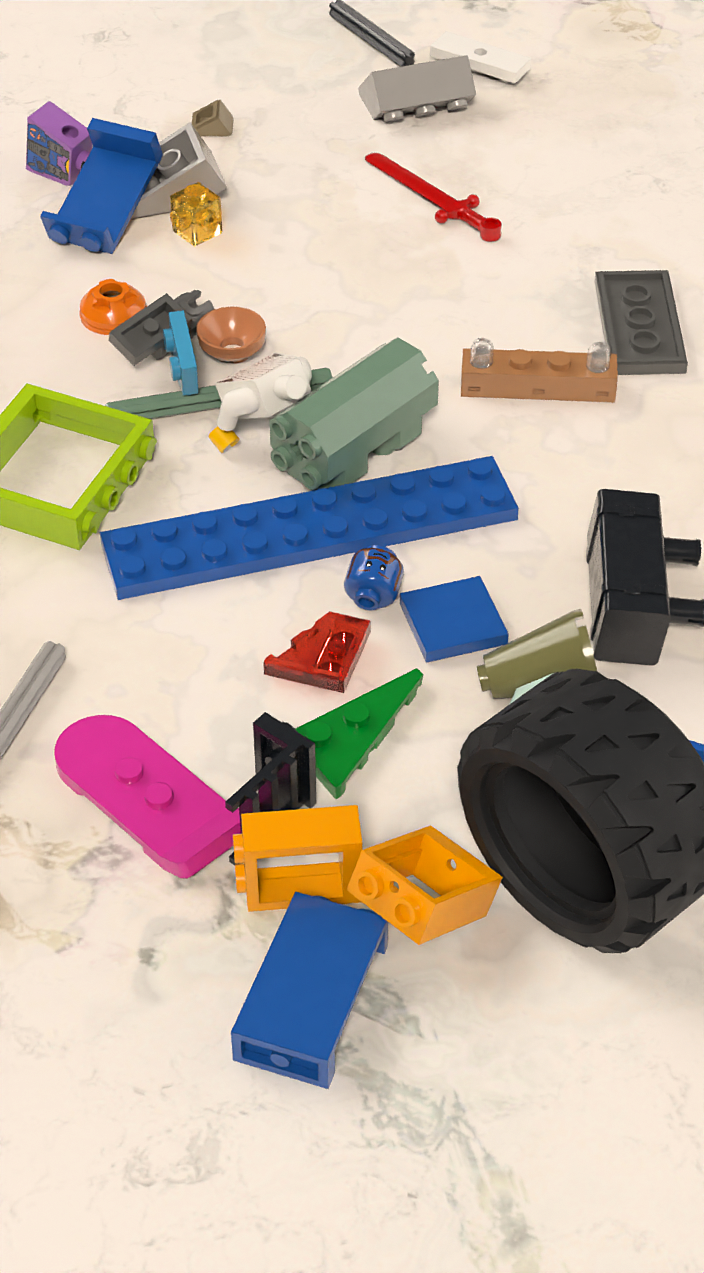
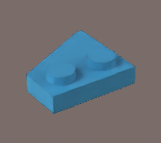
[163,310,198,396]

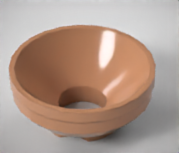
[196,306,266,364]

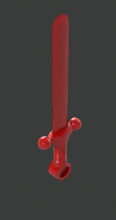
[365,153,502,241]

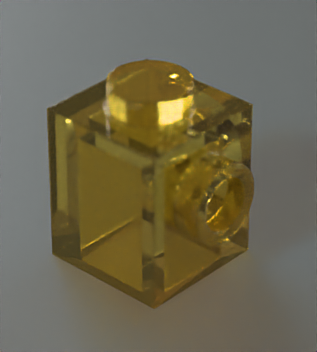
[170,182,222,247]

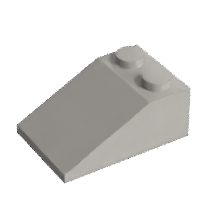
[131,122,227,219]

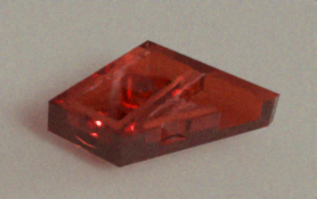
[263,611,371,693]

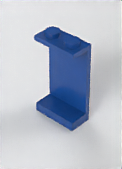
[40,118,163,254]
[231,891,388,1089]

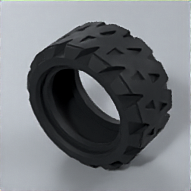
[457,669,704,953]

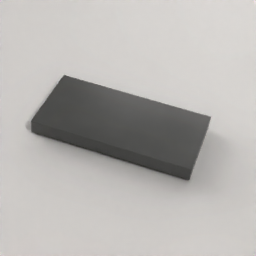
[595,270,688,375]

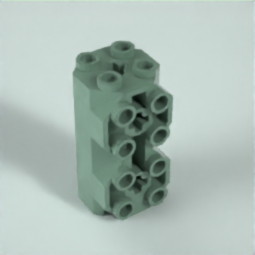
[269,337,439,490]

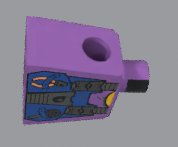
[26,101,92,186]

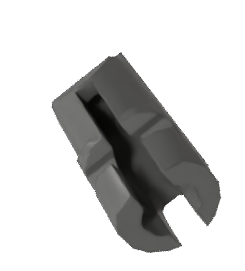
[108,290,215,366]

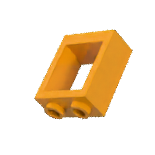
[233,805,362,912]
[346,825,503,945]

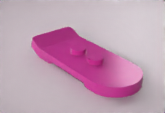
[54,715,241,879]

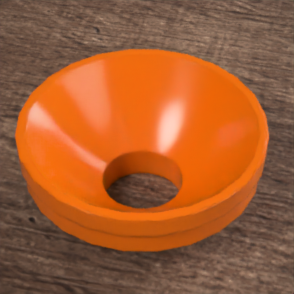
[79,279,147,335]

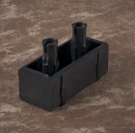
[586,489,704,665]

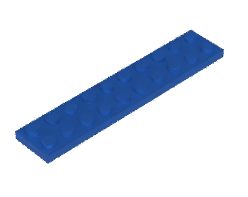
[100,456,519,600]

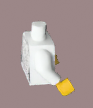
[208,353,312,454]

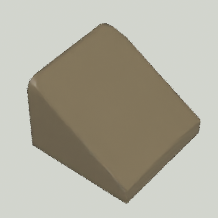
[191,99,234,136]

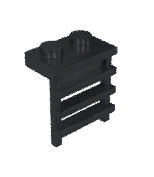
[225,712,317,865]

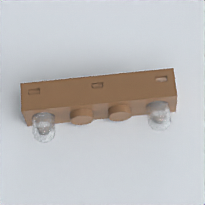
[461,337,618,403]

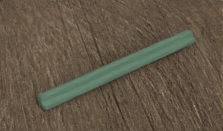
[105,367,333,419]

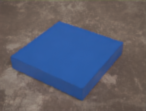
[400,576,509,663]

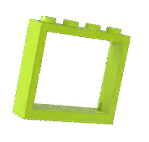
[0,383,157,550]

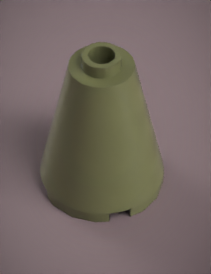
[477,609,598,698]

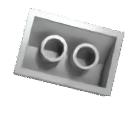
[358,55,476,122]

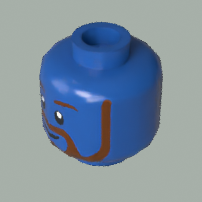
[344,545,404,610]

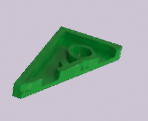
[295,668,423,800]

